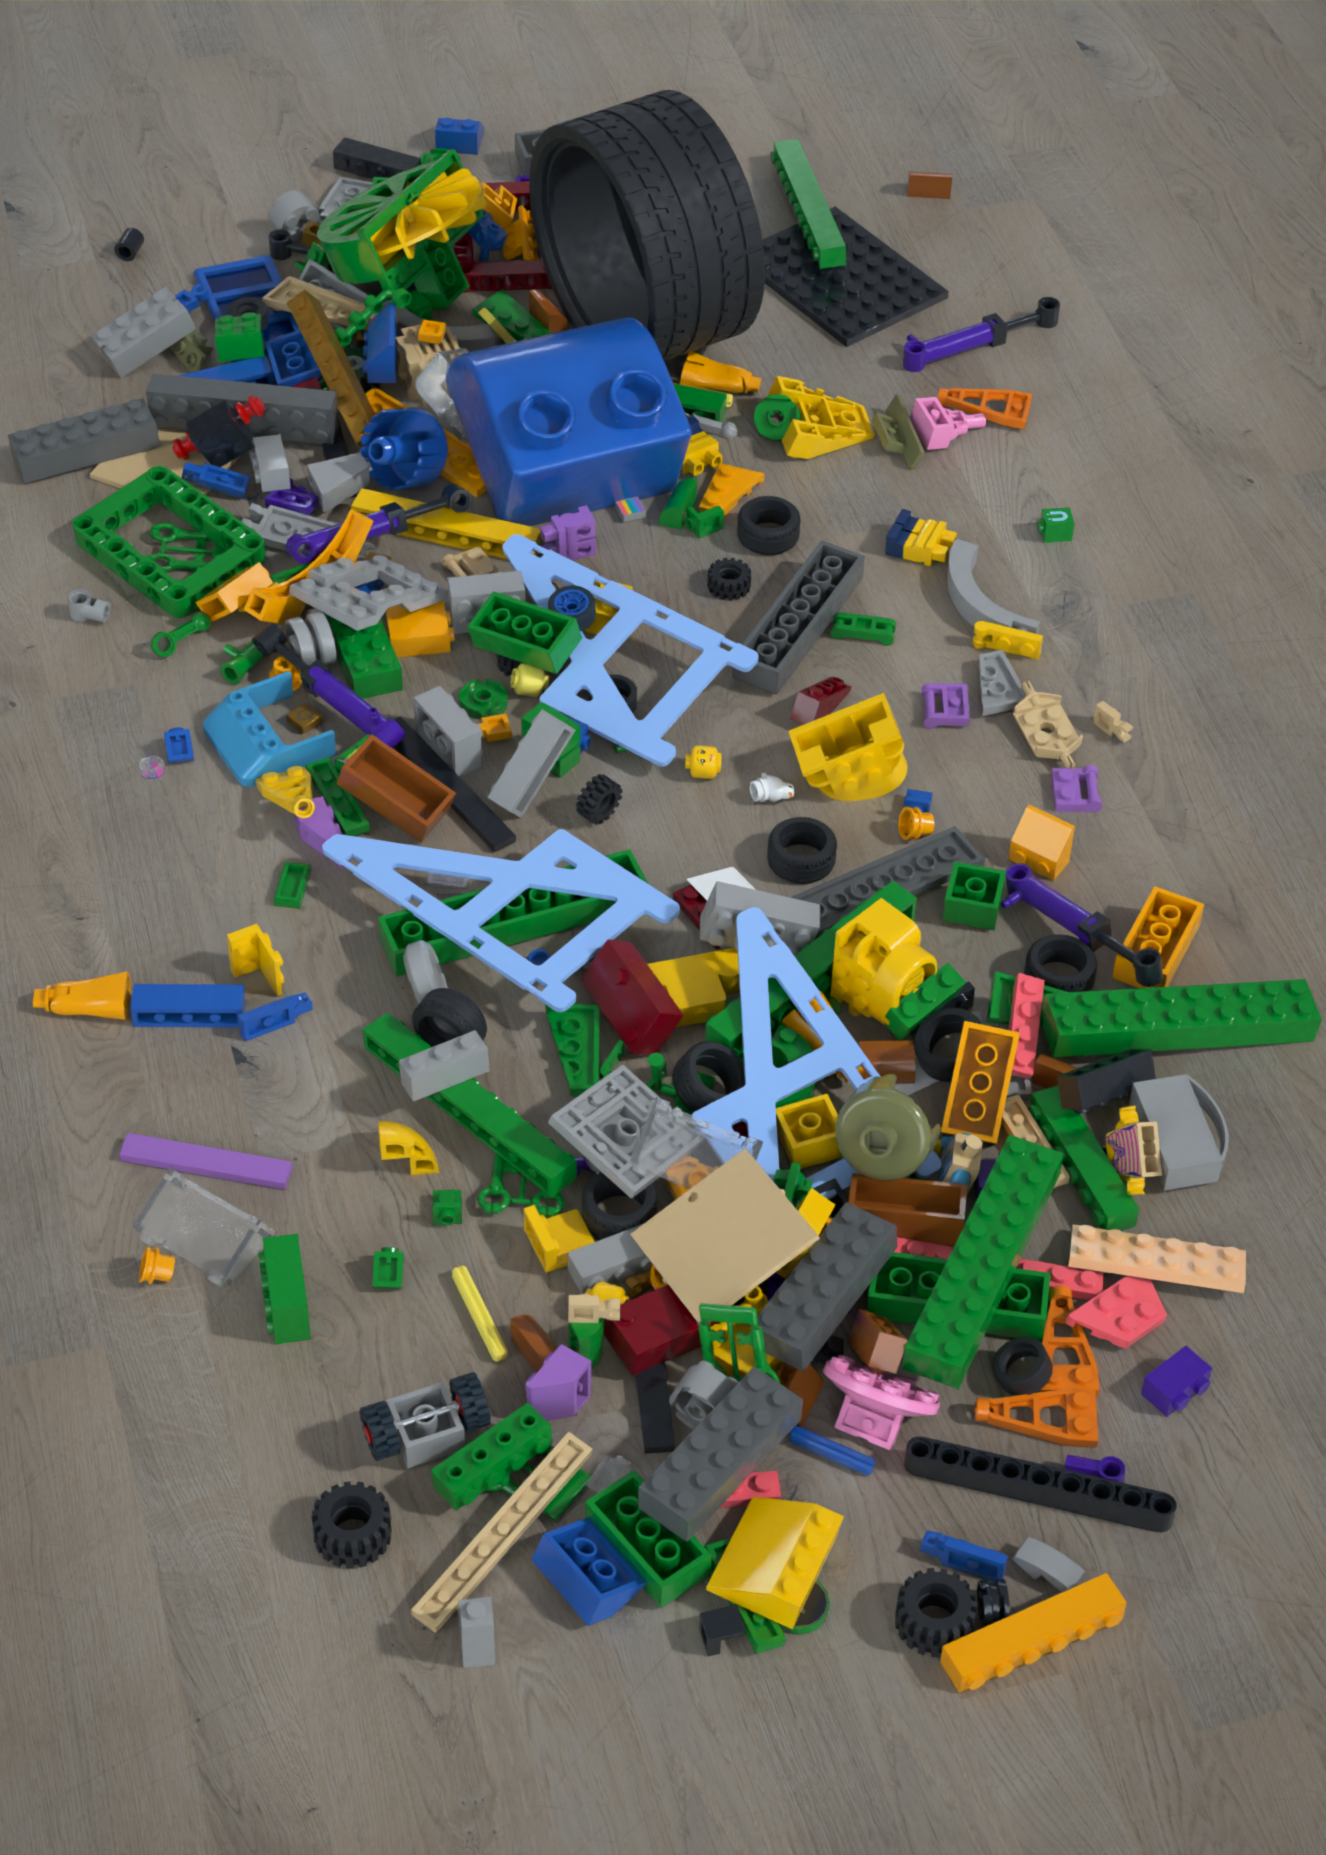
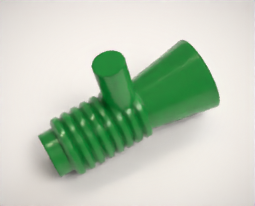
[220,641,264,685]

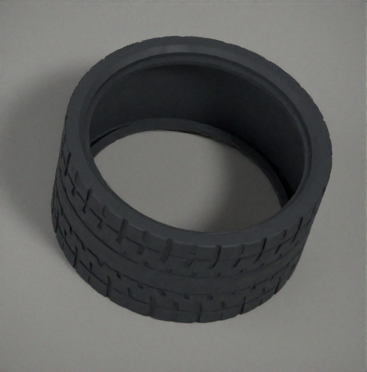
[529,90,765,361]

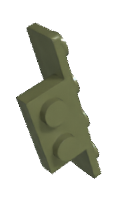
[169,324,214,372]
[872,394,924,469]

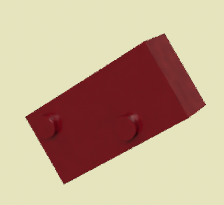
[580,939,684,1055]
[604,1285,733,1376]

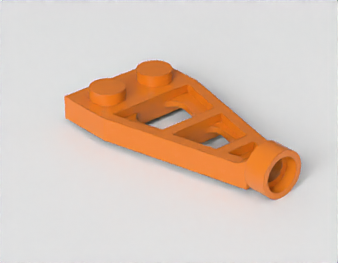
[937,388,1033,429]
[1038,1285,1100,1397]
[975,1389,1098,1448]

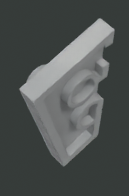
[978,650,1026,716]

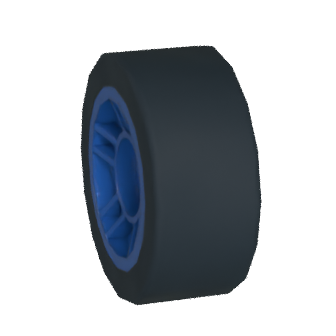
[548,585,596,632]

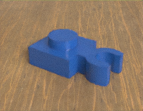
[175,284,210,313]

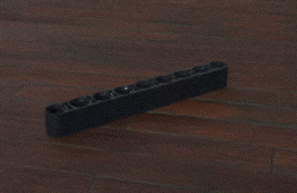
[904,1436,1177,1533]

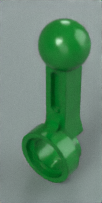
[151,612,211,657]

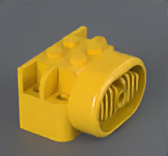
[788,693,908,801]
[830,898,937,1028]

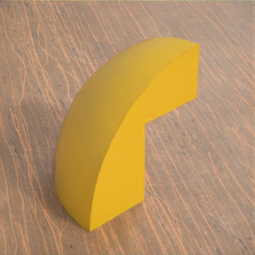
[378,1121,439,1175]

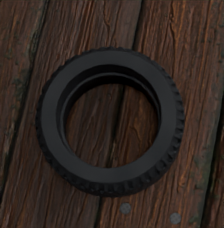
[737,496,801,555]
[767,817,837,884]
[1024,934,1097,992]
[412,988,487,1047]
[913,1007,982,1082]
[672,1041,745,1112]
[582,1172,658,1240]

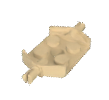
[1013,681,1083,768]

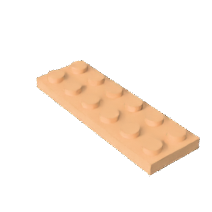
[1068,1225,1246,1293]

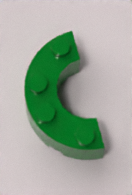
[741,1024,816,1122]

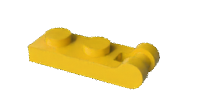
[972,621,1043,660]

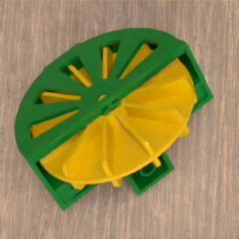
[317,149,487,310]

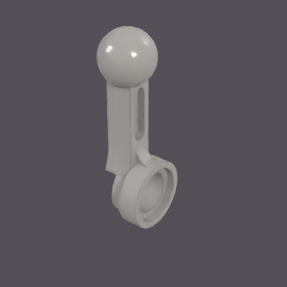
[685,413,737,439]

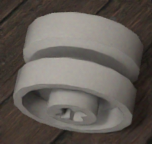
[284,611,336,666]

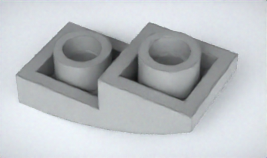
[1012,1537,1085,1593]

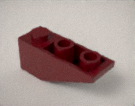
[790,677,851,725]

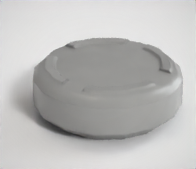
[403,940,448,1004]

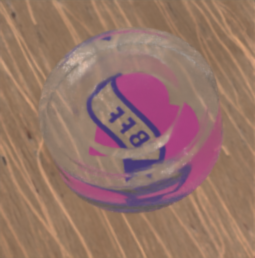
[139,755,165,780]

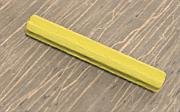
[452,1265,508,1362]

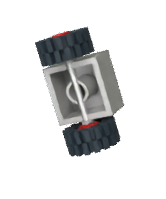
[359,1372,491,1469]

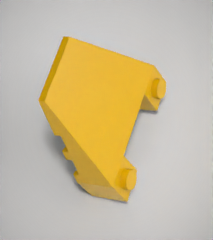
[767,376,875,459]

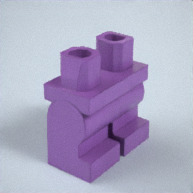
[540,505,596,560]

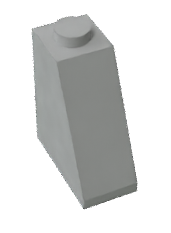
[307,452,372,512]
[458,1597,495,1668]

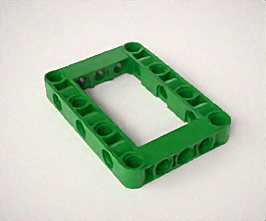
[72,466,267,618]

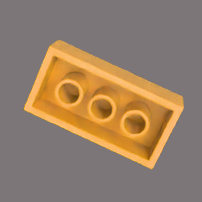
[1112,886,1204,988]
[941,1021,1020,1144]

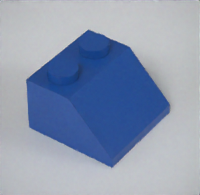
[435,117,484,155]

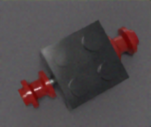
[172,395,265,467]

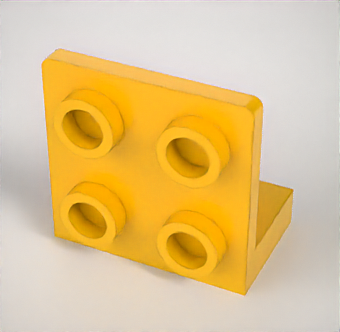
[227,924,285,997]
[524,1205,595,1273]

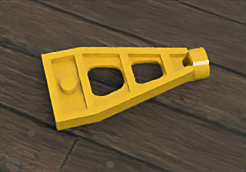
[255,766,315,818]

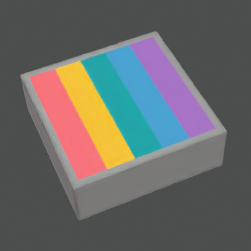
[615,496,646,523]

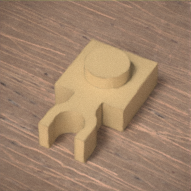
[1093,701,1133,743]
[568,1294,620,1323]

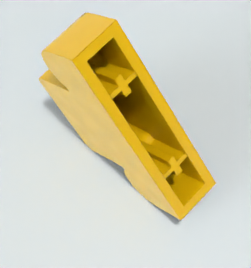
[647,948,740,1027]

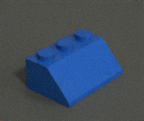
[363,303,397,383]
[265,330,321,387]
[532,1517,646,1626]

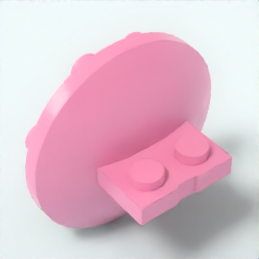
[823,1355,941,1450]

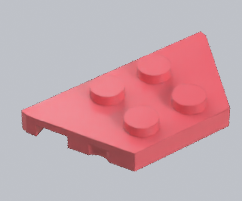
[1065,1276,1167,1349]

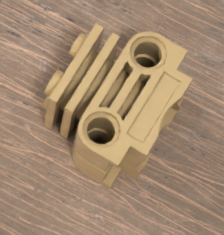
[396,325,465,406]

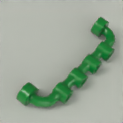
[318,288,412,390]

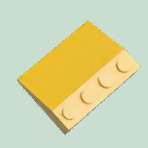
[706,1497,844,1630]

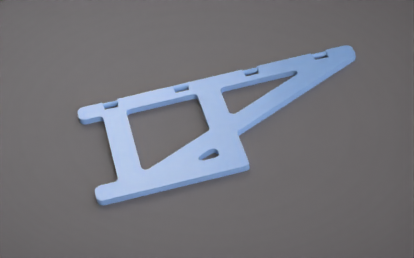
[503,534,758,767]
[322,829,680,1012]
[691,907,942,1200]

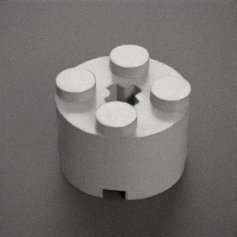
[269,190,320,243]
[669,1361,739,1430]

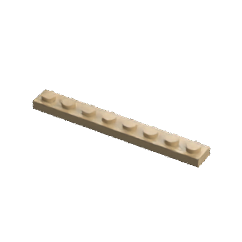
[411,1431,593,1633]

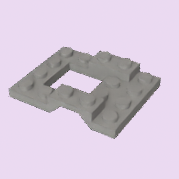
[289,555,448,631]

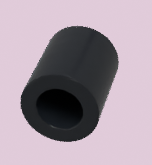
[114,228,144,261]

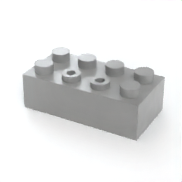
[700,881,820,956]
[1129,1074,1229,1191]

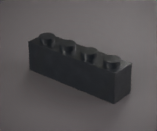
[333,137,421,179]
[1057,1048,1156,1114]

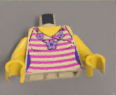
[1102,1105,1163,1195]

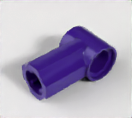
[1064,1455,1125,1483]

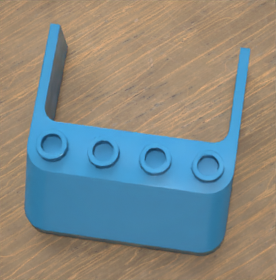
[203,671,336,787]

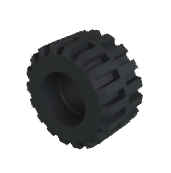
[312,1481,392,1569]
[895,1568,977,1657]

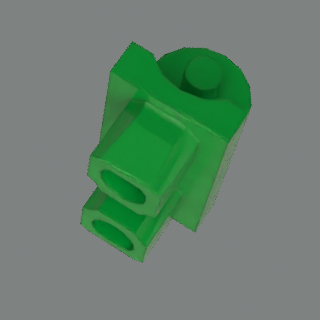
[774,1163,816,1208]

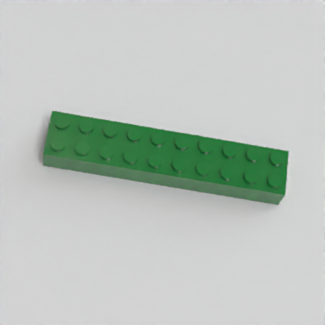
[378,849,648,976]
[705,881,917,1063]
[1040,979,1322,1057]
[902,1134,1064,1390]

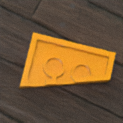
[699,463,765,516]

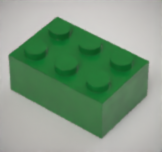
[258,1233,311,1345]

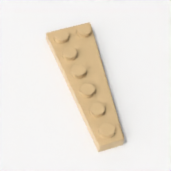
[262,276,397,331]

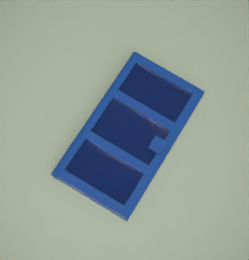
[193,255,300,363]

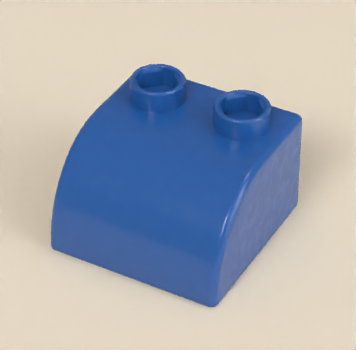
[446,317,692,526]

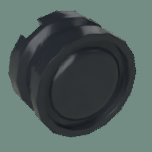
[977,1579,1010,1625]

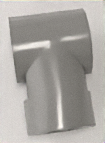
[68,589,111,623]

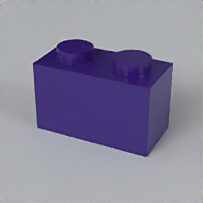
[1141,1346,1212,1417]

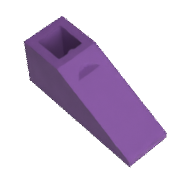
[294,796,345,869]

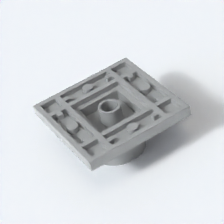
[548,1065,704,1199]

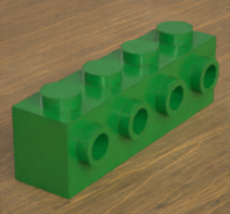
[431,1403,553,1511]

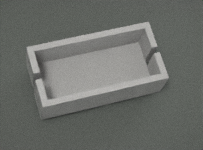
[91,287,196,378]

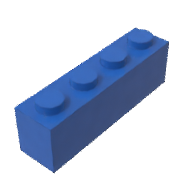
[178,356,275,385]
[131,984,246,1027]

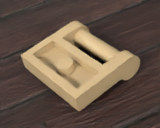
[441,546,501,577]

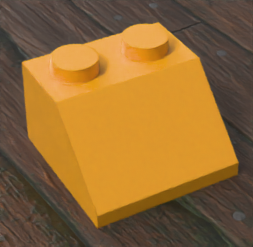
[1008,805,1075,881]

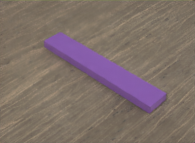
[119,1133,293,1190]

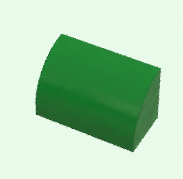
[659,478,697,530]
[568,1318,604,1370]

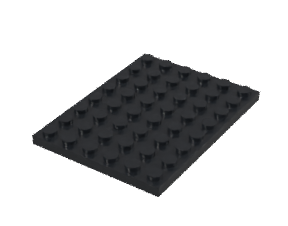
[763,206,949,347]

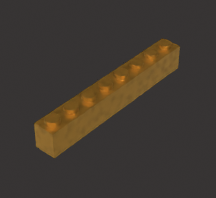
[287,290,376,447]

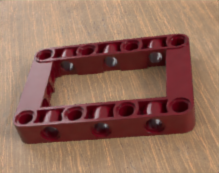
[452,181,552,293]

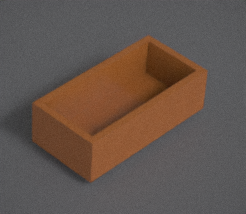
[336,734,456,843]
[848,1173,967,1246]

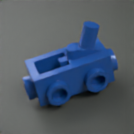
[467,209,507,261]

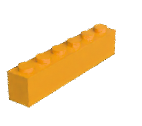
[940,1573,1127,1693]

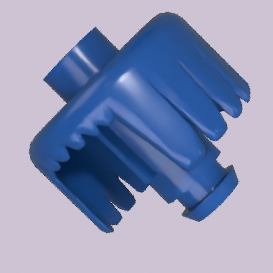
[361,408,448,490]

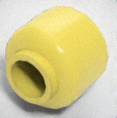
[510,663,549,698]

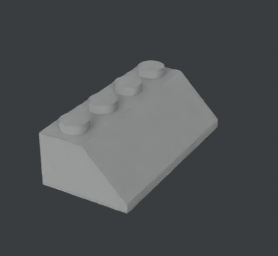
[299,259,370,338]

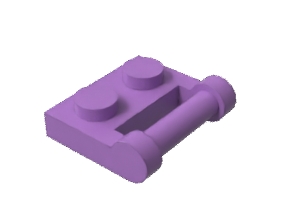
[921,683,969,729]
[1051,765,1102,812]

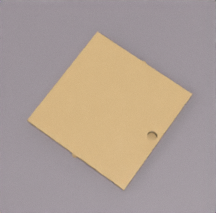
[90,428,240,496]
[630,1148,820,1323]

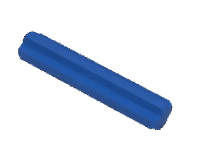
[789,1426,875,1475]

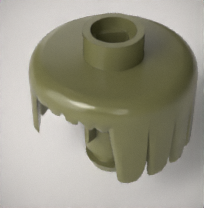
[835,1074,940,1181]

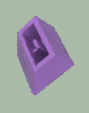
[525,1344,591,1421]

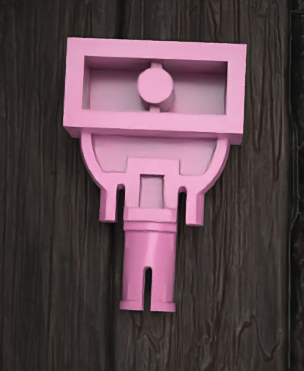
[910,397,986,450]

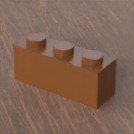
[848,1309,908,1375]

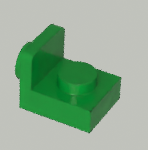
[294,242,328,273]
[685,505,724,539]
[432,1189,462,1225]
[372,1247,405,1289]

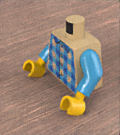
[933,1133,983,1195]

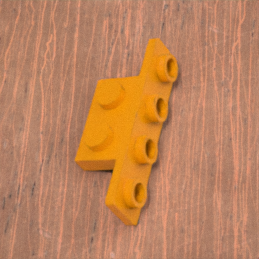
[503,205,539,261]

